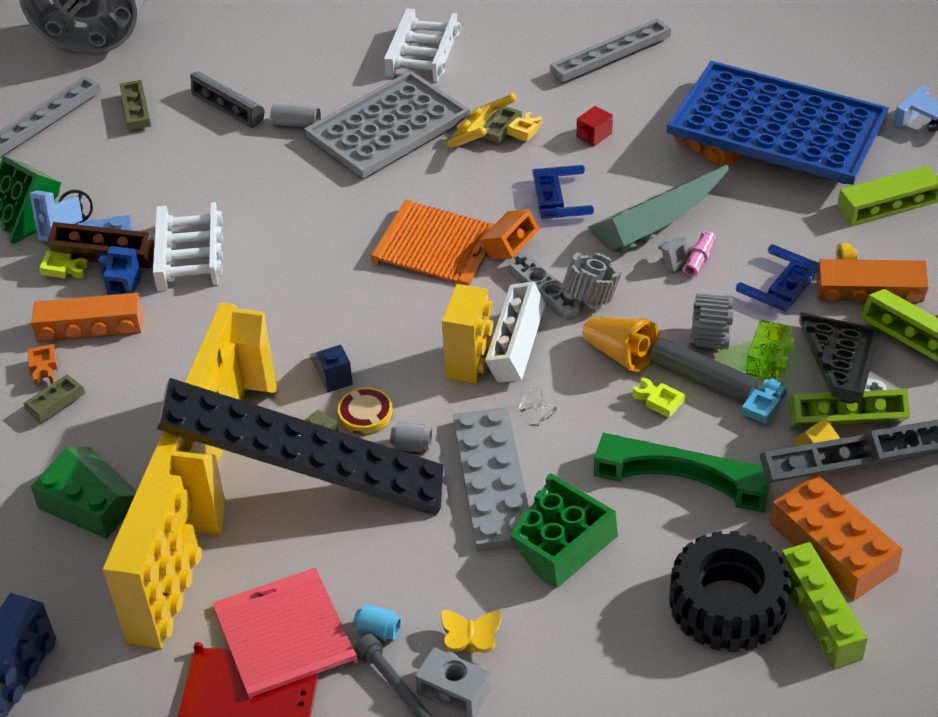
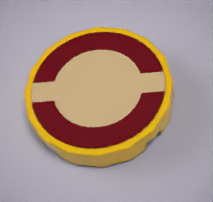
[338,388,393,434]

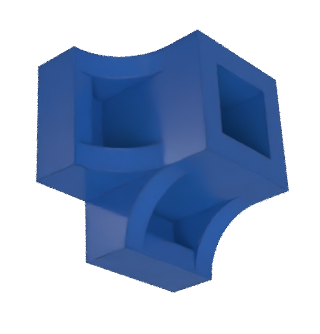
[98,246,142,295]

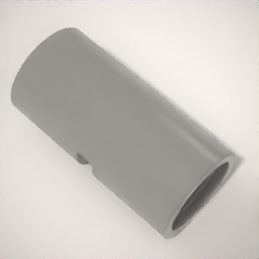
[270,102,321,128]

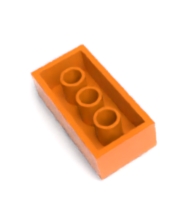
[770,474,903,601]

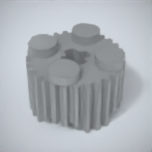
[563,252,622,309]
[690,293,734,350]

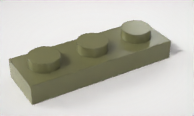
[119,80,151,130]

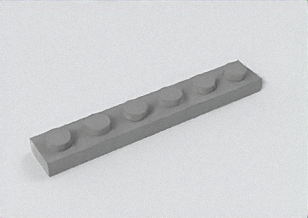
[550,19,671,82]
[0,76,101,157]

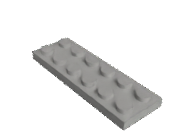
[453,407,529,552]

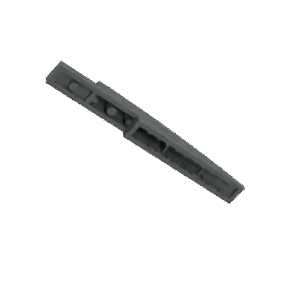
[759,420,938,483]

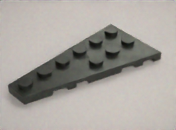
[798,312,880,404]

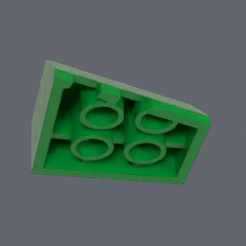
[0,156,61,244]

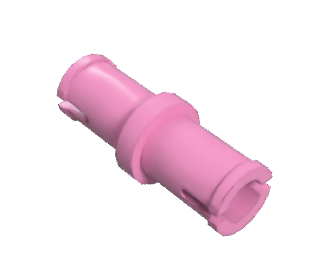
[682,231,716,277]

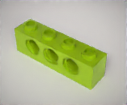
[788,389,910,428]

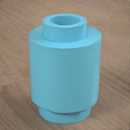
[353,604,402,641]

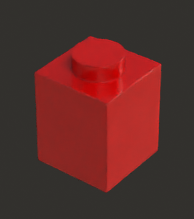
[576,106,613,146]

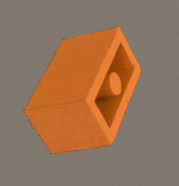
[480,209,540,260]

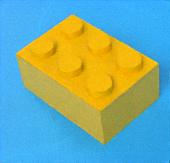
[442,284,493,384]

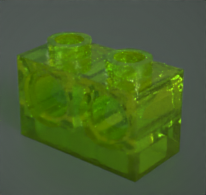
[746,319,795,380]

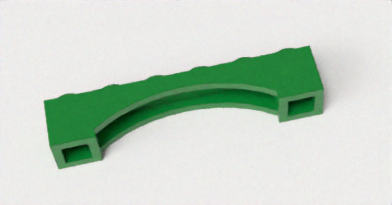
[594,433,771,513]

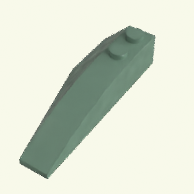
[588,165,729,251]

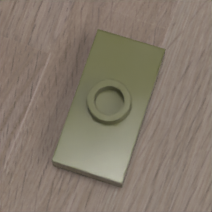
[23,374,85,423]

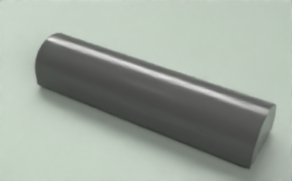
[190,71,265,128]
[650,337,757,403]

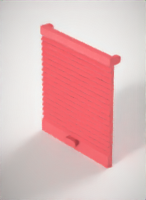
[212,567,358,699]

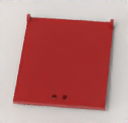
[178,642,319,717]

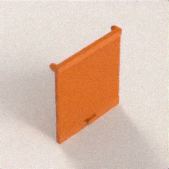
[371,199,494,286]

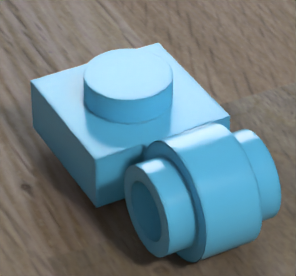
[742,378,788,425]

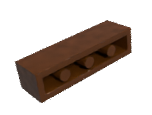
[47,222,155,269]

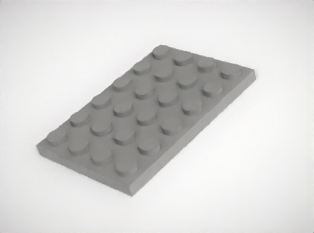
[304,70,470,178]

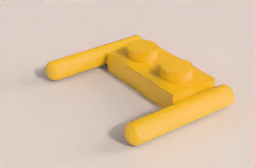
[447,93,517,149]

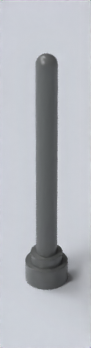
[354,634,433,717]

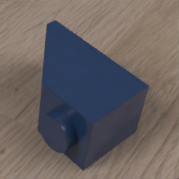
[310,345,353,393]

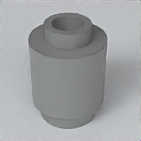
[390,422,432,452]

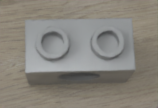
[415,647,491,717]

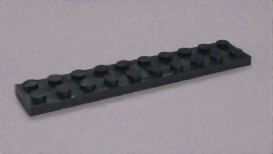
[157,378,443,515]

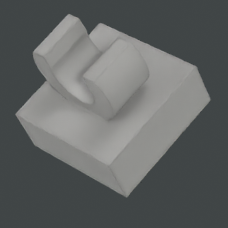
[658,236,690,272]

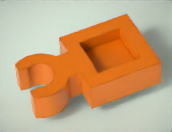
[27,344,58,387]

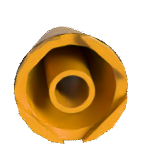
[582,317,659,372]

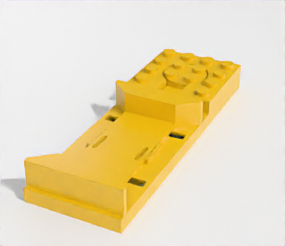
[103,303,277,649]

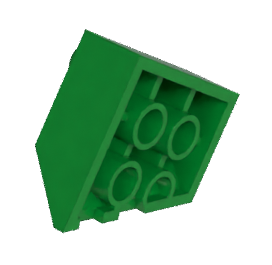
[30,447,137,539]
[510,473,618,588]

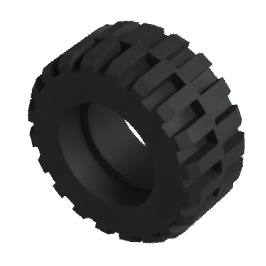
[669,531,791,652]

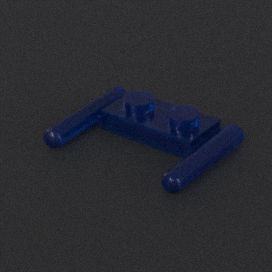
[532,165,594,219]
[735,244,819,312]

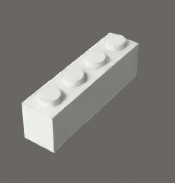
[485,282,545,383]

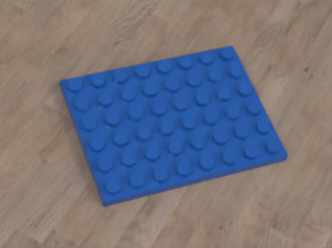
[666,61,889,185]

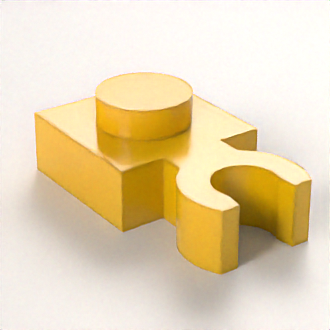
[506,112,542,142]

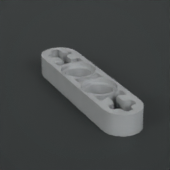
[509,253,580,319]

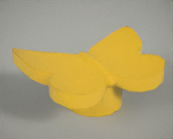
[441,610,501,653]

